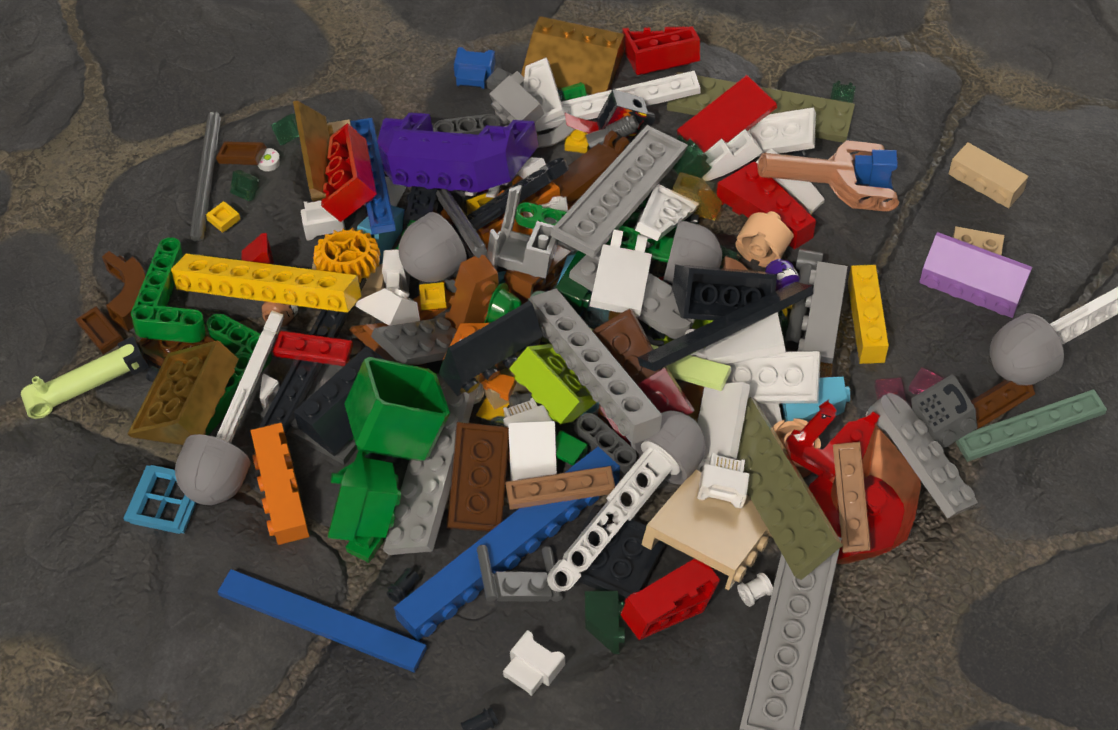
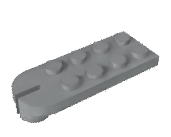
[569,249,695,339]
[867,393,978,518]

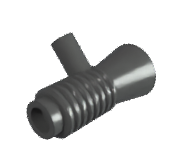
[586,115,639,148]

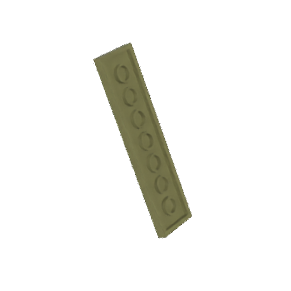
[667,72,855,143]
[735,397,843,580]

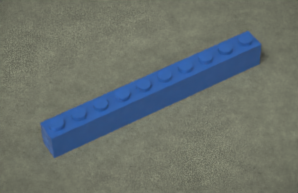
[394,446,620,642]

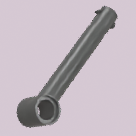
[784,248,824,349]

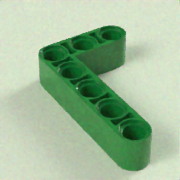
[131,237,206,343]
[205,314,272,435]

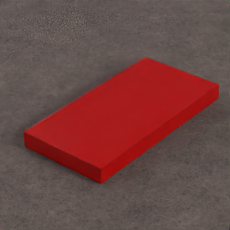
[677,75,777,156]

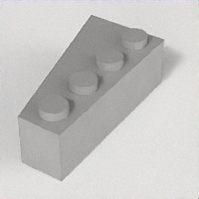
[798,262,848,367]

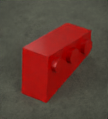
[622,26,700,75]

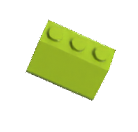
[509,344,597,424]

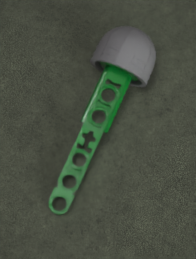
[515,202,722,284]

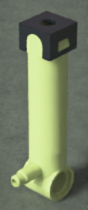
[21,336,150,419]

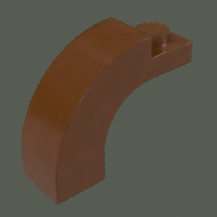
[102,251,146,332]

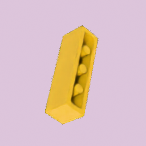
[848,265,889,364]

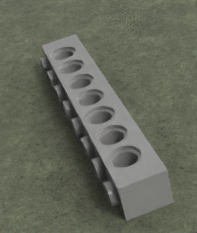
[530,288,662,445]

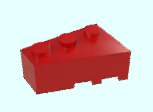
[620,558,720,640]

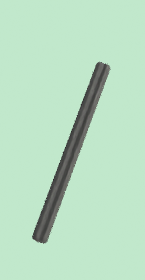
[190,112,221,241]
[436,189,487,258]

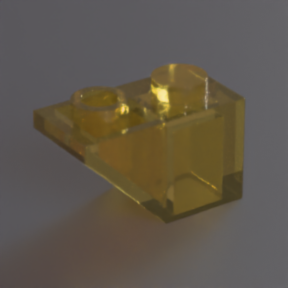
[673,172,722,221]

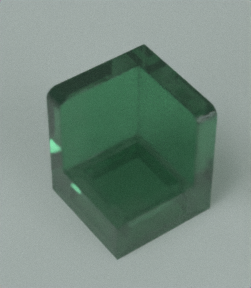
[271,113,299,145]

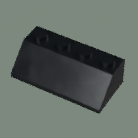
[672,264,777,320]
[439,300,543,397]
[293,346,385,457]

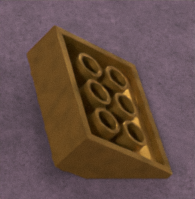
[521,16,624,96]
[293,101,334,202]
[127,341,238,445]

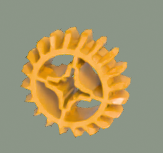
[313,228,380,283]

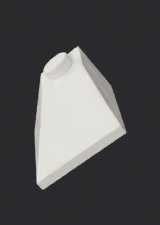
[355,288,420,326]

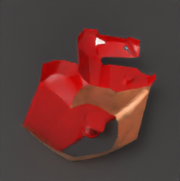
[785,399,921,564]

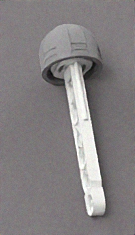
[990,287,1118,385]
[175,310,284,505]
[547,411,705,592]

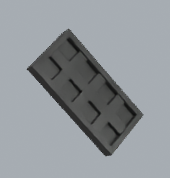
[371,317,457,366]

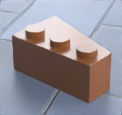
[504,245,571,305]
[445,255,499,330]

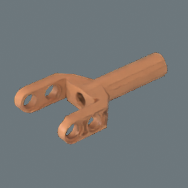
[758,140,899,211]

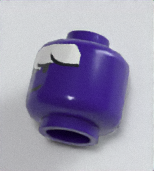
[765,259,800,291]

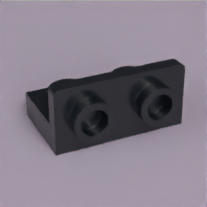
[404,186,441,226]

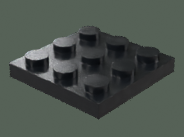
[560,504,666,602]

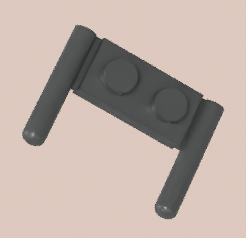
[477,545,563,602]

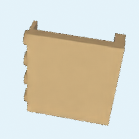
[642,470,773,590]

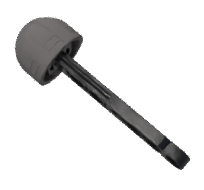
[398,157,569,282]

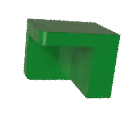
[555,431,587,467]

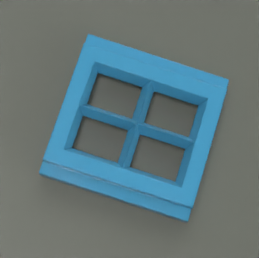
[123,465,196,534]

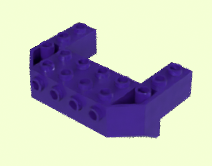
[377,112,539,193]

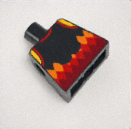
[596,89,655,136]

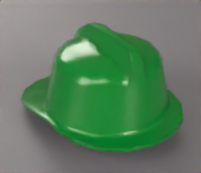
[484,283,521,323]

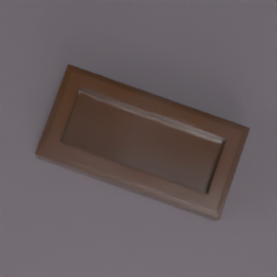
[216,141,267,165]
[76,306,124,355]

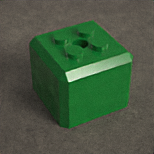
[345,357,450,462]

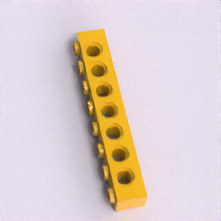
[171,254,361,313]

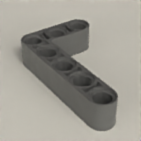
[433,114,500,215]

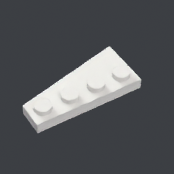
[635,184,699,241]

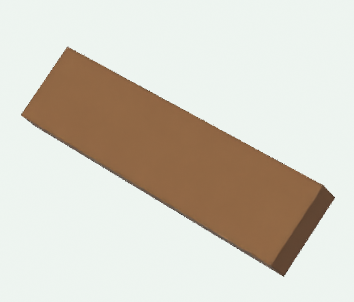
[833,442,871,553]
[506,466,615,510]

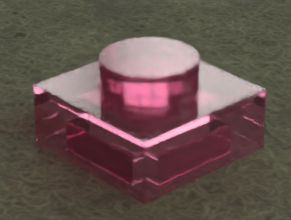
[908,367,944,395]
[874,377,906,401]

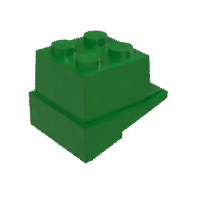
[328,450,401,541]

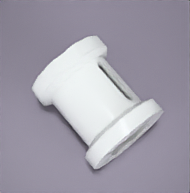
[737,573,773,607]

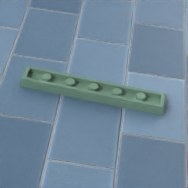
[955,389,1107,462]

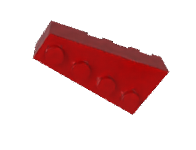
[321,123,377,222]
[716,161,816,249]

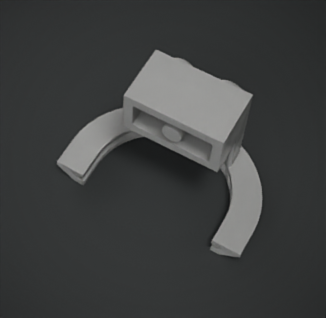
[489,71,575,148]
[487,185,558,278]

